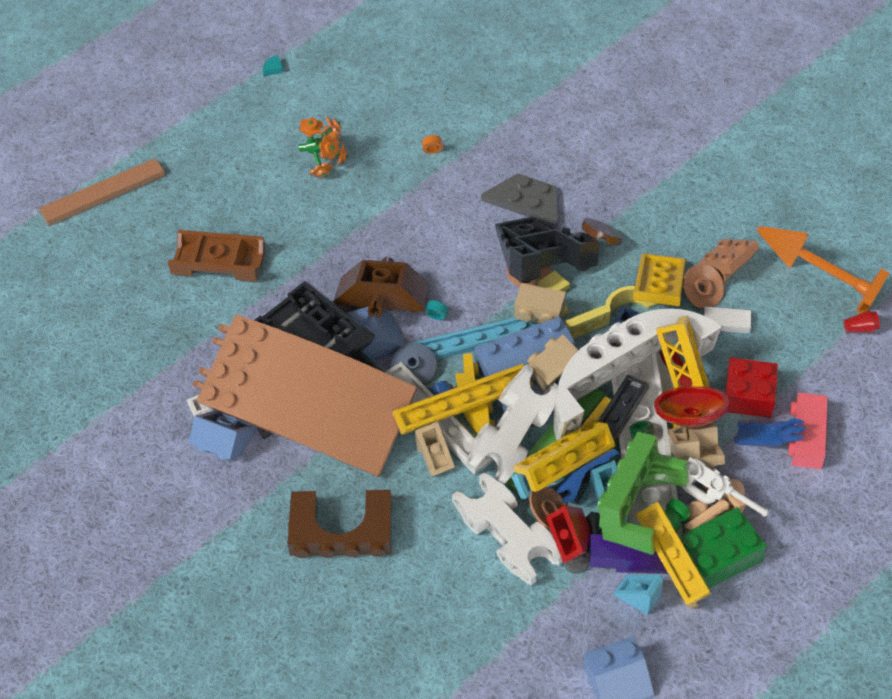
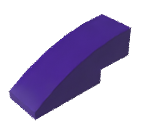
[590,534,667,574]

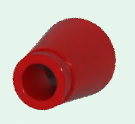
[843,310,880,333]

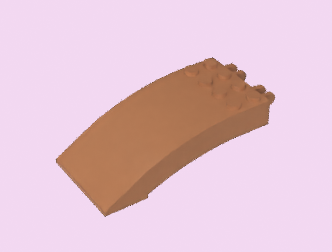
[192,314,418,477]

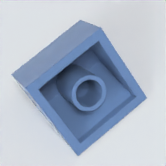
[348,307,405,361]
[188,411,257,461]
[583,636,654,699]

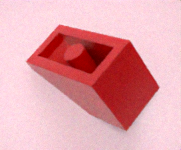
[546,505,591,563]

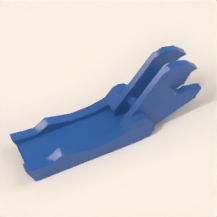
[733,418,806,446]
[556,449,619,503]

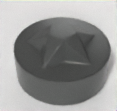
[564,551,590,574]

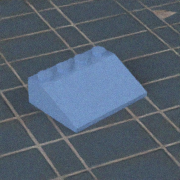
[474,317,578,412]

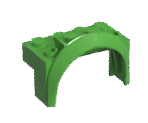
[597,432,689,555]

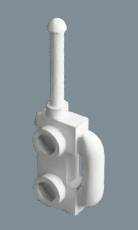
[682,457,769,517]

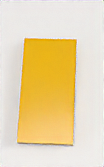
[633,253,686,306]

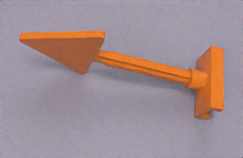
[757,226,890,314]

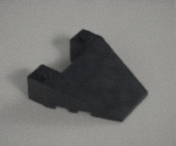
[495,216,599,283]

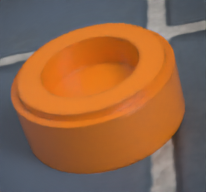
[422,135,443,154]

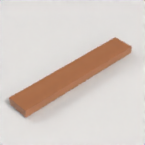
[39,158,165,226]

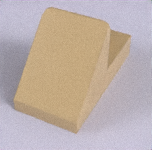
[414,421,455,476]

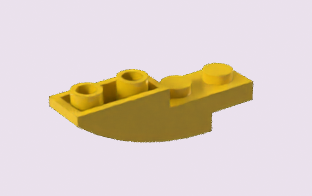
[455,353,495,435]

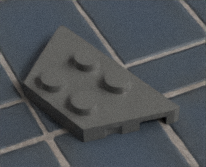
[481,173,558,227]

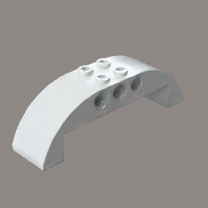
[553,309,722,440]

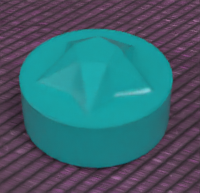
[425,300,449,321]

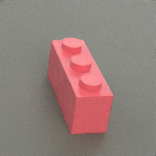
[788,392,827,469]

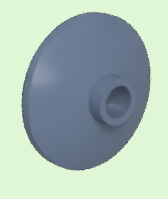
[390,343,437,386]

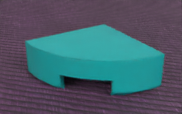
[263,55,283,77]

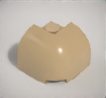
[668,422,725,468]

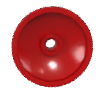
[654,386,729,428]

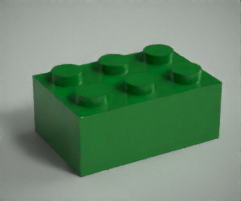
[679,507,767,588]

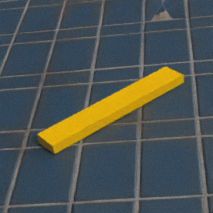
[392,363,533,435]

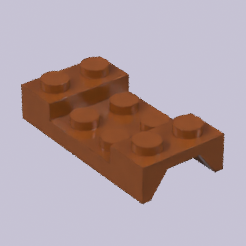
[168,230,266,282]

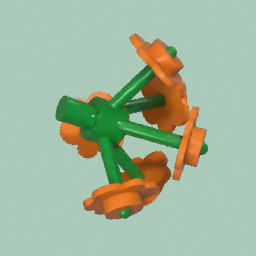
[298,116,348,178]

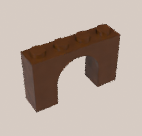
[287,490,392,558]

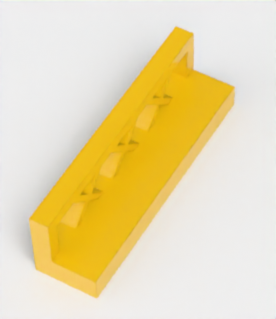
[656,315,710,388]
[513,421,616,492]
[635,501,711,609]

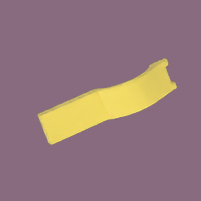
[564,286,659,339]

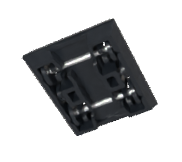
[254,281,375,359]

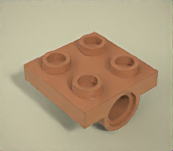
[697,239,759,284]

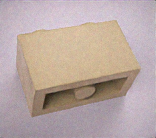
[514,283,566,323]
[527,335,578,391]

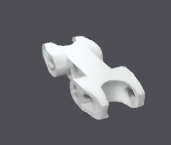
[466,364,558,484]
[452,473,563,586]

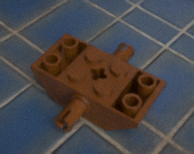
[333,257,429,317]

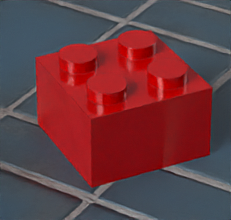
[725,357,778,418]

